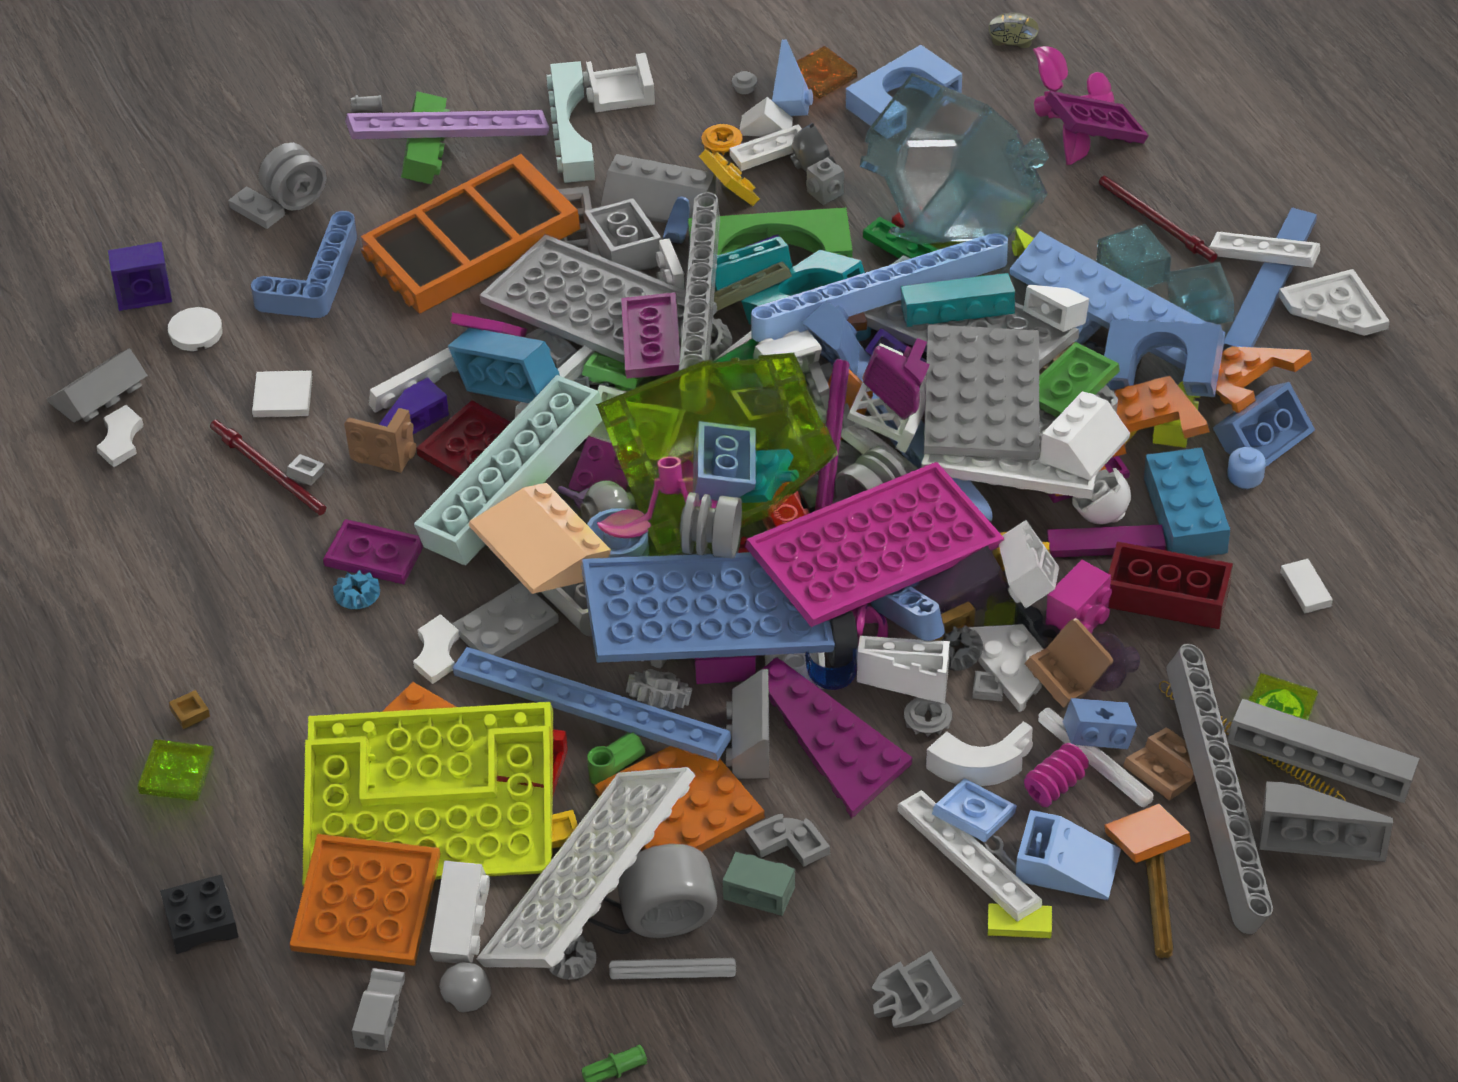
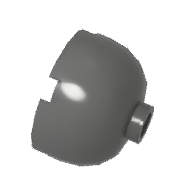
[790,123,836,173]

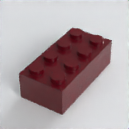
[1108,541,1233,629]

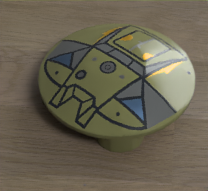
[989,13,1039,48]

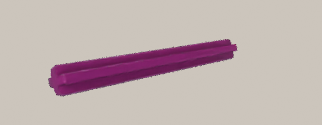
[815,359,850,511]

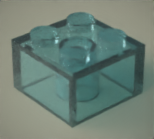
[1096,224,1171,288]
[1167,262,1234,324]

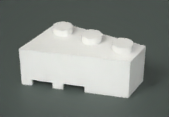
[857,636,950,704]

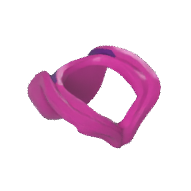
[851,604,888,646]

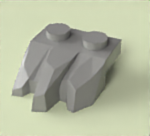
[872,951,964,1028]

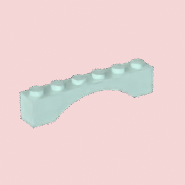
[546,61,595,183]

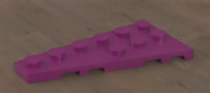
[761,657,913,819]

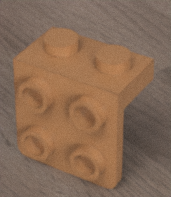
[344,408,416,473]
[1024,618,1113,708]

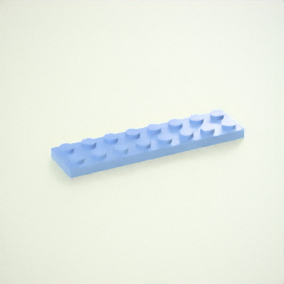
[1010,231,1225,371]

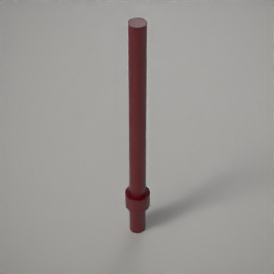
[1099,175,1218,263]
[210,419,327,515]

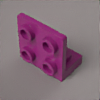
[569,436,648,492]

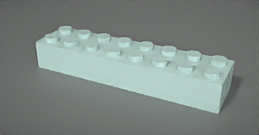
[414,375,607,566]

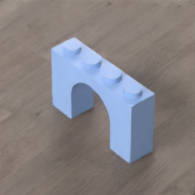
[846,45,962,137]

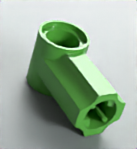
[587,732,645,785]

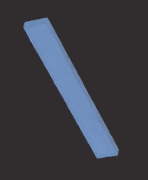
[1223,208,1317,350]

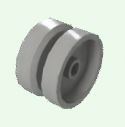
[258,142,327,211]

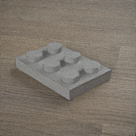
[452,582,559,657]

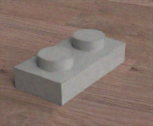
[228,186,285,229]

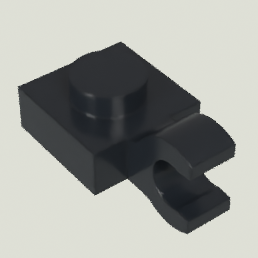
[1014,602,1060,649]

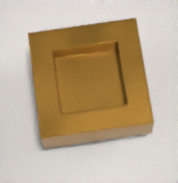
[169,690,210,729]

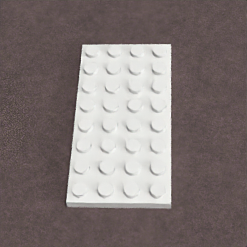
[476,767,696,968]

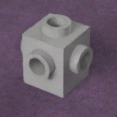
[806,157,844,205]

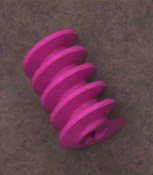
[1024,743,1089,807]

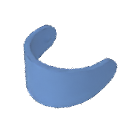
[662,197,690,244]

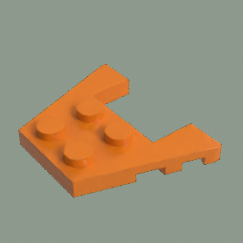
[1215,346,1312,413]
[1111,376,1210,458]

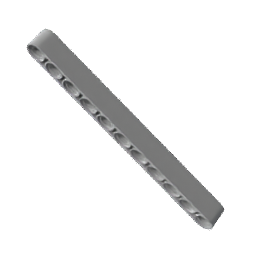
[678,192,720,411]
[1166,644,1273,934]

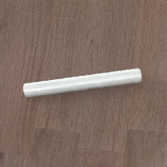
[1038,707,1154,808]

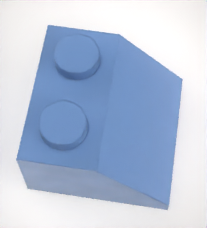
[802,300,860,376]

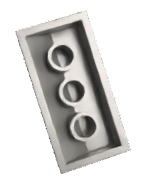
[601,154,716,224]

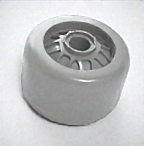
[617,844,718,938]

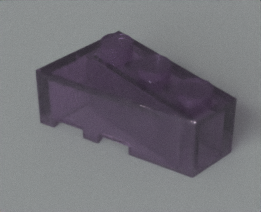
[913,546,1016,614]

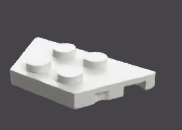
[968,624,1043,712]

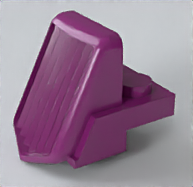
[862,338,930,420]

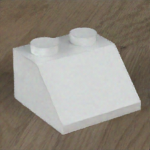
[753,330,822,381]

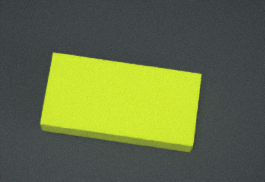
[988,903,1052,938]

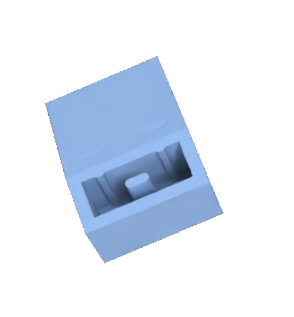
[1016,810,1121,900]

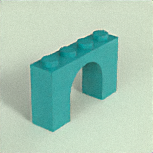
[741,250,865,325]

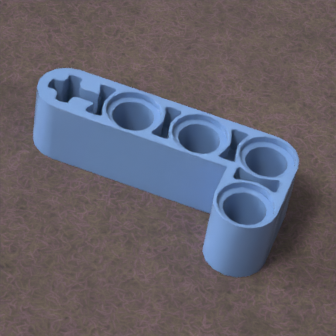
[871,581,945,641]

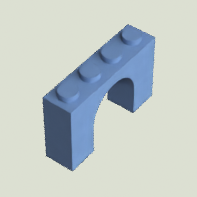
[1104,318,1225,397]

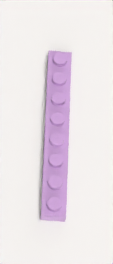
[345,110,549,139]

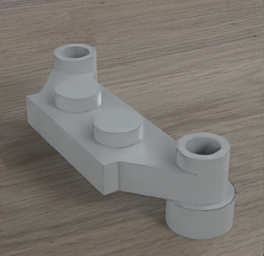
[805,361,855,428]

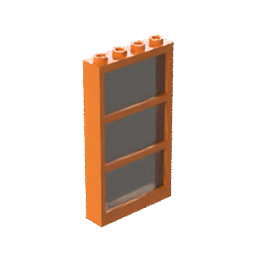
[361,154,580,314]

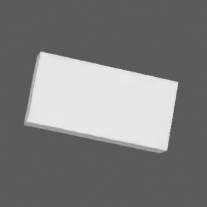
[1280,559,1333,613]

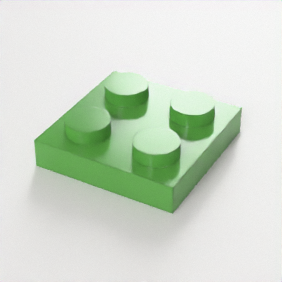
[582,352,644,391]

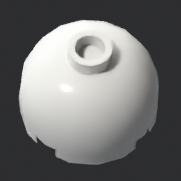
[1072,468,1131,524]

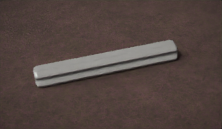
[609,958,736,979]

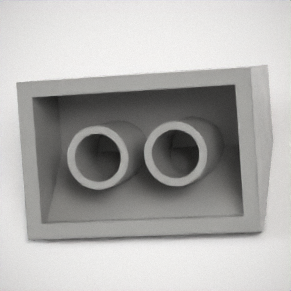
[47,348,148,422]
[726,669,769,779]

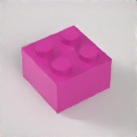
[1046,560,1112,634]

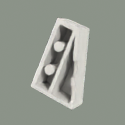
[999,520,1059,608]
[430,861,490,963]

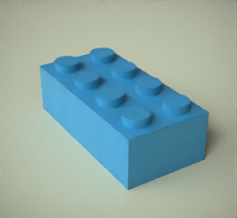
[448,327,560,403]
[1144,447,1230,557]

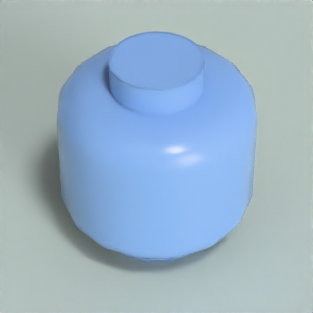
[1227,447,1266,489]

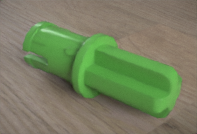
[581,1044,647,1082]

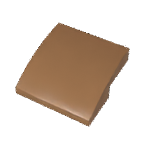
[1123,727,1196,801]

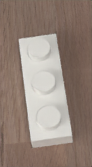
[730,124,802,171]

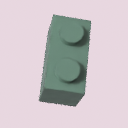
[723,852,795,916]

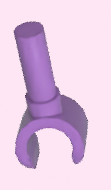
[558,486,589,509]

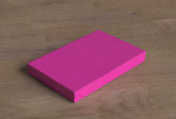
[451,312,527,337]

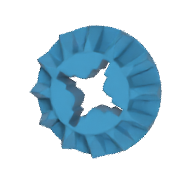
[333,570,380,609]

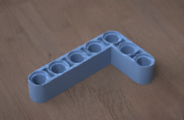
[251,211,357,318]

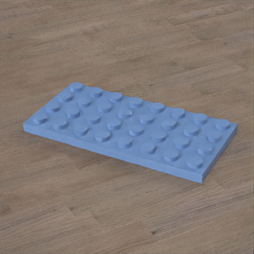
[581,552,835,663]

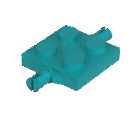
[738,449,799,503]

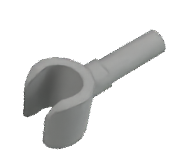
[982,835,1016,873]

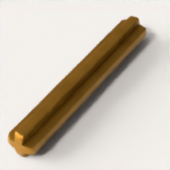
[1146,853,1173,958]

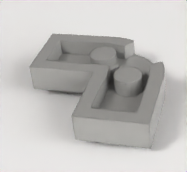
[745,814,830,867]

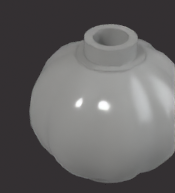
[580,480,635,523]

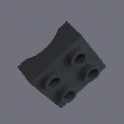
[160,874,238,954]

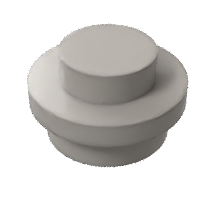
[732,71,757,94]

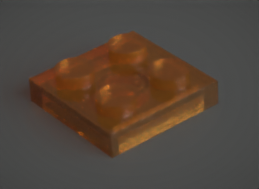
[796,45,857,99]

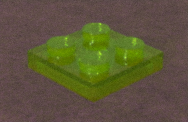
[138,739,215,801]

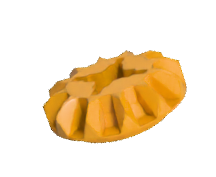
[701,124,743,156]

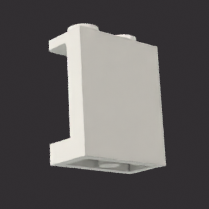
[582,53,655,113]

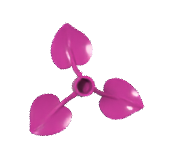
[1033,46,1114,165]
[597,456,718,538]

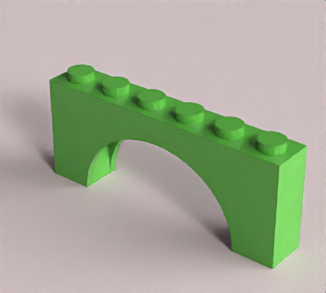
[688,207,853,258]

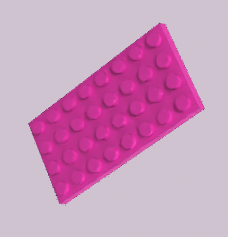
[745,462,1004,627]

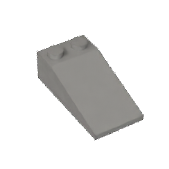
[1259,781,1393,862]

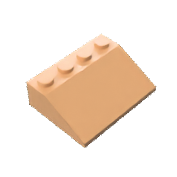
[468,483,611,594]

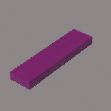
[1047,525,1166,558]

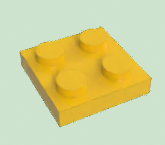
[699,149,760,206]

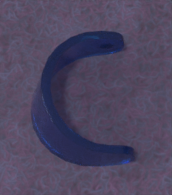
[805,648,858,690]

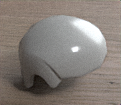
[439,962,491,1012]

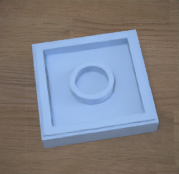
[932,778,1017,842]

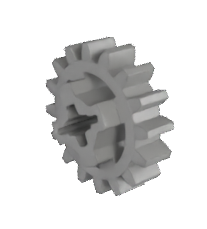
[626,669,692,710]

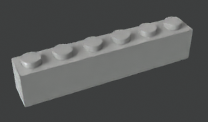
[1227,699,1419,803]

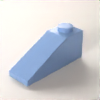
[772,39,813,116]

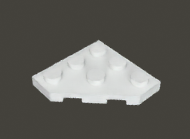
[1279,269,1390,336]

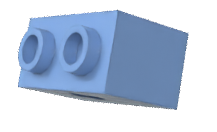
[1062,698,1137,749]

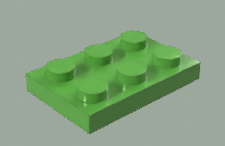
[1039,342,1120,417]

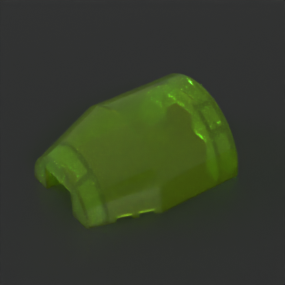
[596,352,838,556]

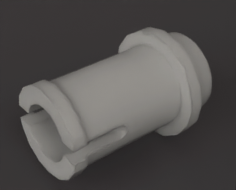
[351,95,382,113]

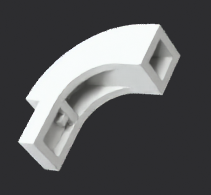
[926,721,1033,787]

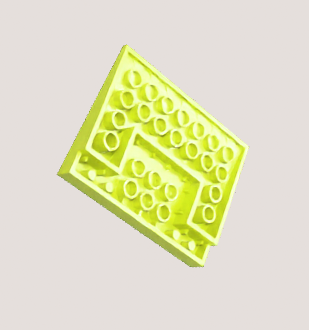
[302,702,553,887]

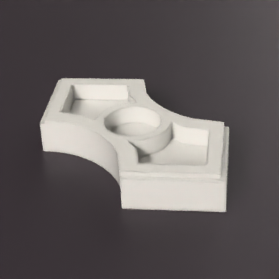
[96,405,143,467]
[413,614,460,684]

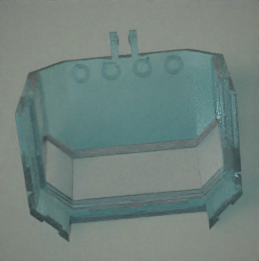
[859,73,1049,244]

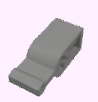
[352,968,405,1051]

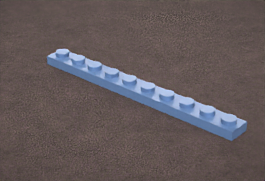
[452,647,731,761]

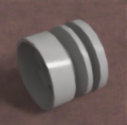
[834,447,907,499]
[680,492,742,559]

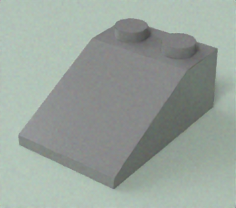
[584,198,661,271]

